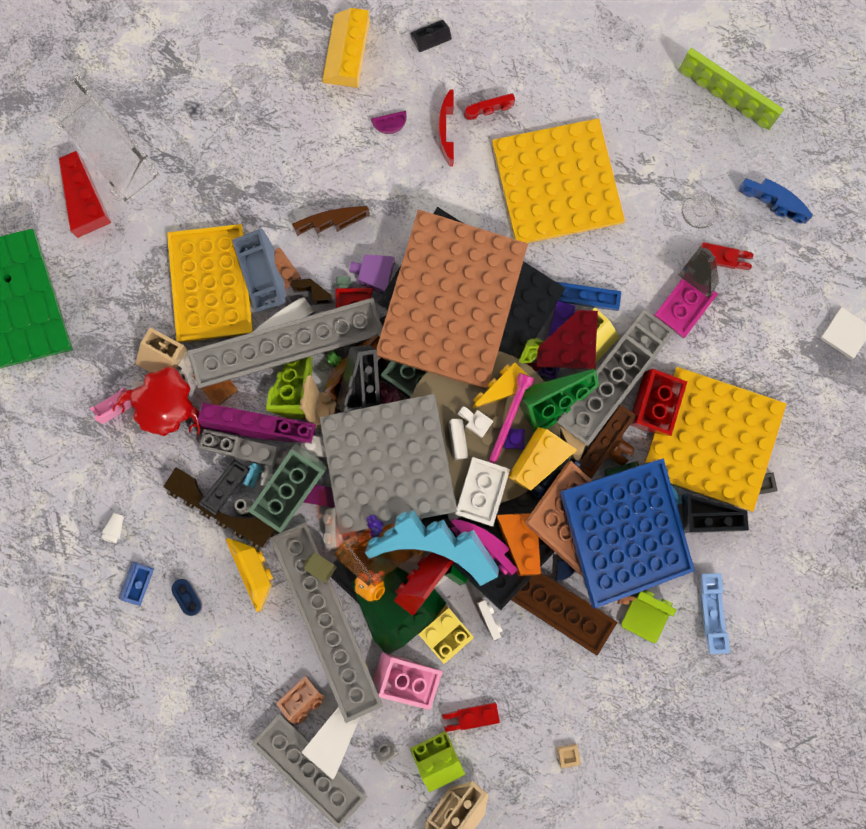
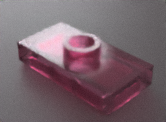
[379,382,402,405]

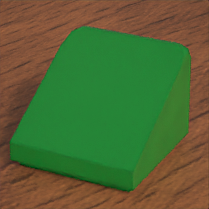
[445,565,467,585]

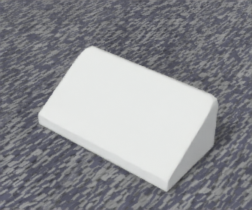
[448,419,468,460]

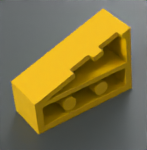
[508,427,577,490]

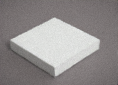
[820,307,866,360]

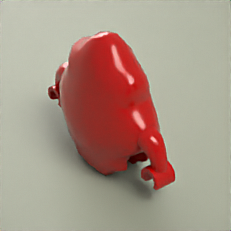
[113,367,201,436]

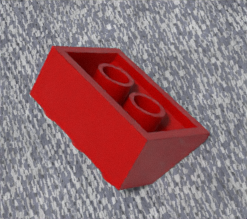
[630,369,688,436]
[394,552,454,615]

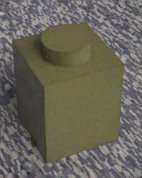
[304,552,337,584]

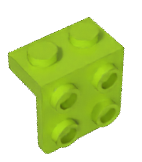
[621,590,677,643]

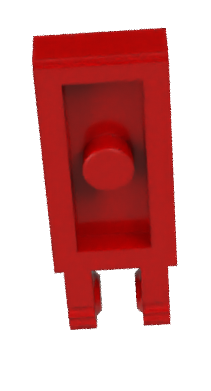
[464,93,515,120]
[698,242,754,270]
[442,702,500,732]

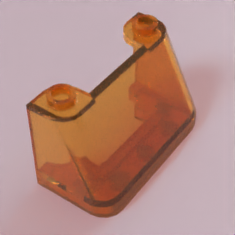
[334,524,426,587]

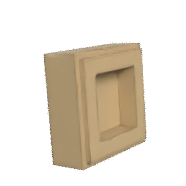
[557,744,581,769]

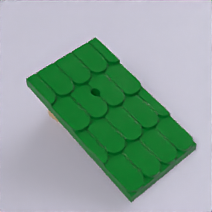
[0,228,73,369]

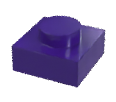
[503,428,525,450]

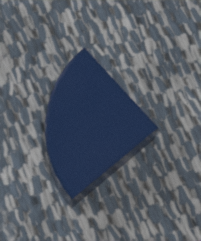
[556,561,575,581]

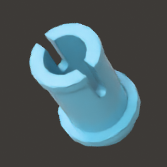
[243,462,263,488]

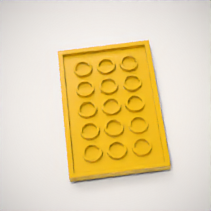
[167,224,253,343]

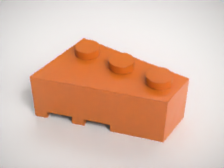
[495,513,541,576]

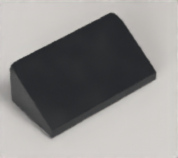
[410,20,452,52]

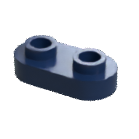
[171,579,202,616]

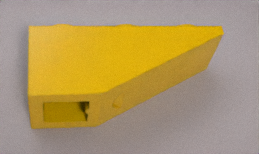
[472,363,529,408]

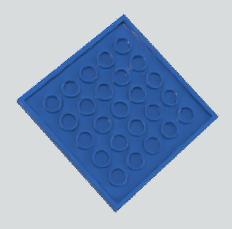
[560,458,695,608]

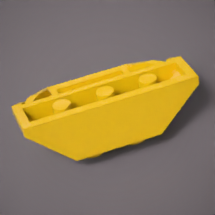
[225,538,274,612]

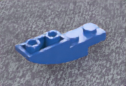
[738,178,813,224]

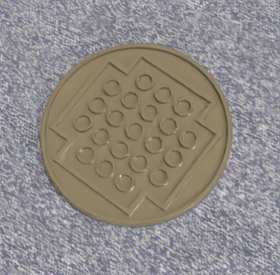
[410,351,560,503]

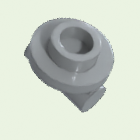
[376,743,399,765]

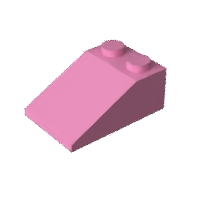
[373,652,443,710]

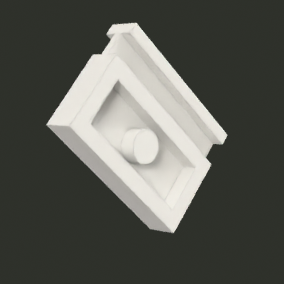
[477,600,502,640]

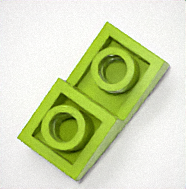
[519,338,543,363]

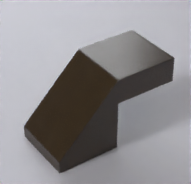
[291,278,333,305]

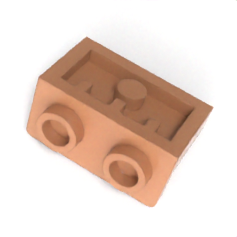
[275,247,301,290]
[276,676,326,725]

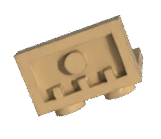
[300,375,338,429]

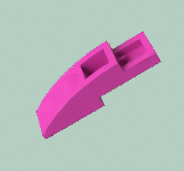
[450,519,518,576]

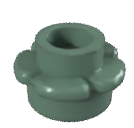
[334,276,352,288]

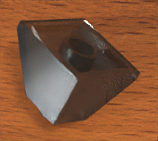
[678,246,719,297]

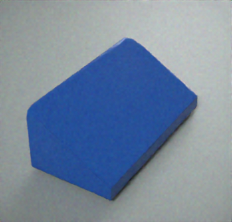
[119,561,154,606]

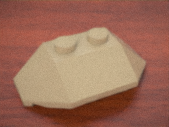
[425,781,489,829]

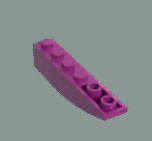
[198,403,316,444]

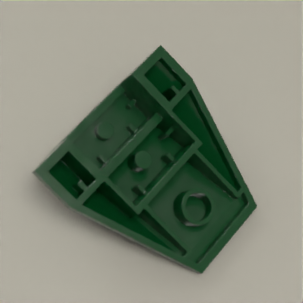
[351,557,446,654]

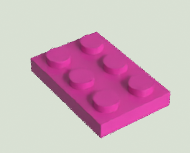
[654,272,718,339]

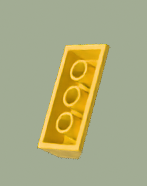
[322,8,370,88]

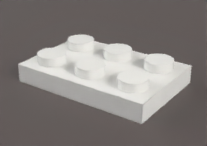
[454,457,510,526]

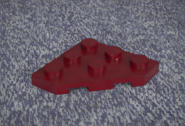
[537,310,598,369]

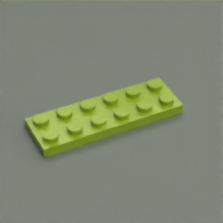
[679,47,784,130]

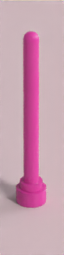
[489,373,534,464]

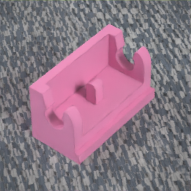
[90,387,132,424]

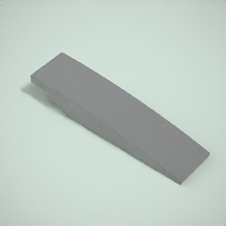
[557,309,674,447]

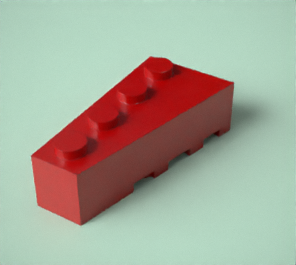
[59,151,112,238]

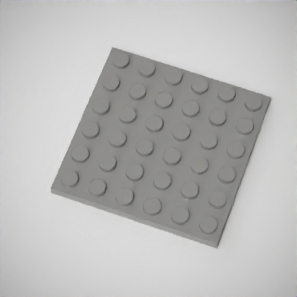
[320,394,458,534]

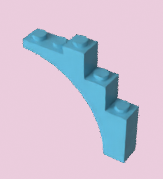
[365,510,499,586]

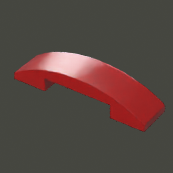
[439,89,454,167]

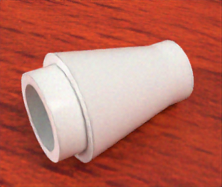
[101,513,124,544]

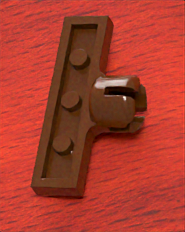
[580,405,636,479]

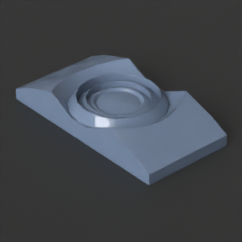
[232,229,285,313]

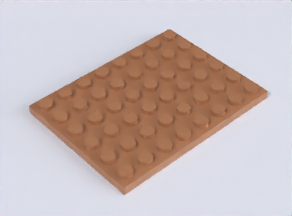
[377,209,528,390]

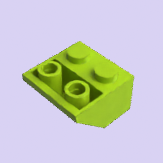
[410,731,466,793]

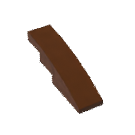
[292,206,370,236]

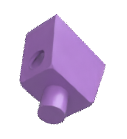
[349,255,395,294]

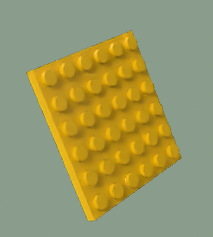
[492,118,625,243]
[644,367,787,512]

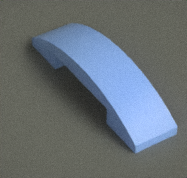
[701,573,730,654]

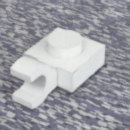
[458,406,493,438]

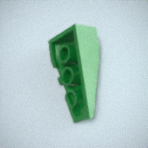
[520,369,599,432]

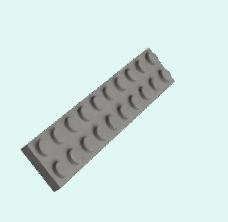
[188,298,382,389]
[270,522,383,723]

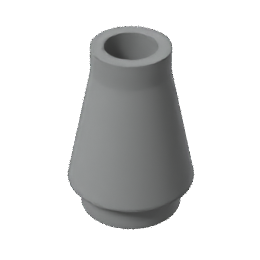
[234,497,253,516]

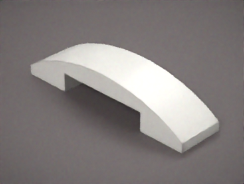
[253,297,315,332]

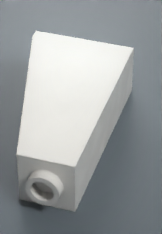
[301,706,360,779]

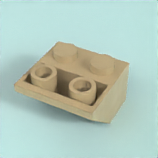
[135,327,188,372]

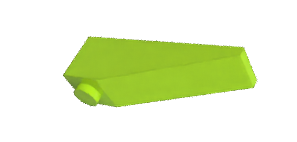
[266,356,313,419]

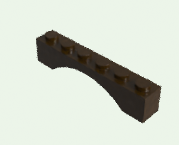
[163,467,276,549]

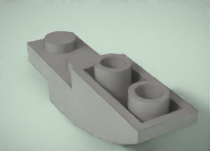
[199,429,279,467]

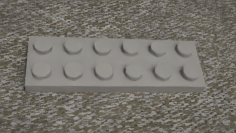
[252,713,367,829]

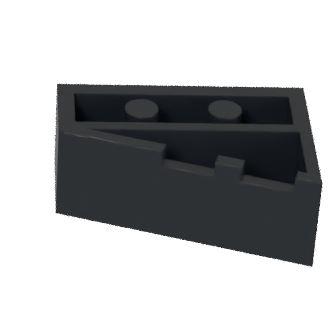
[336,345,380,412]
[682,493,749,533]

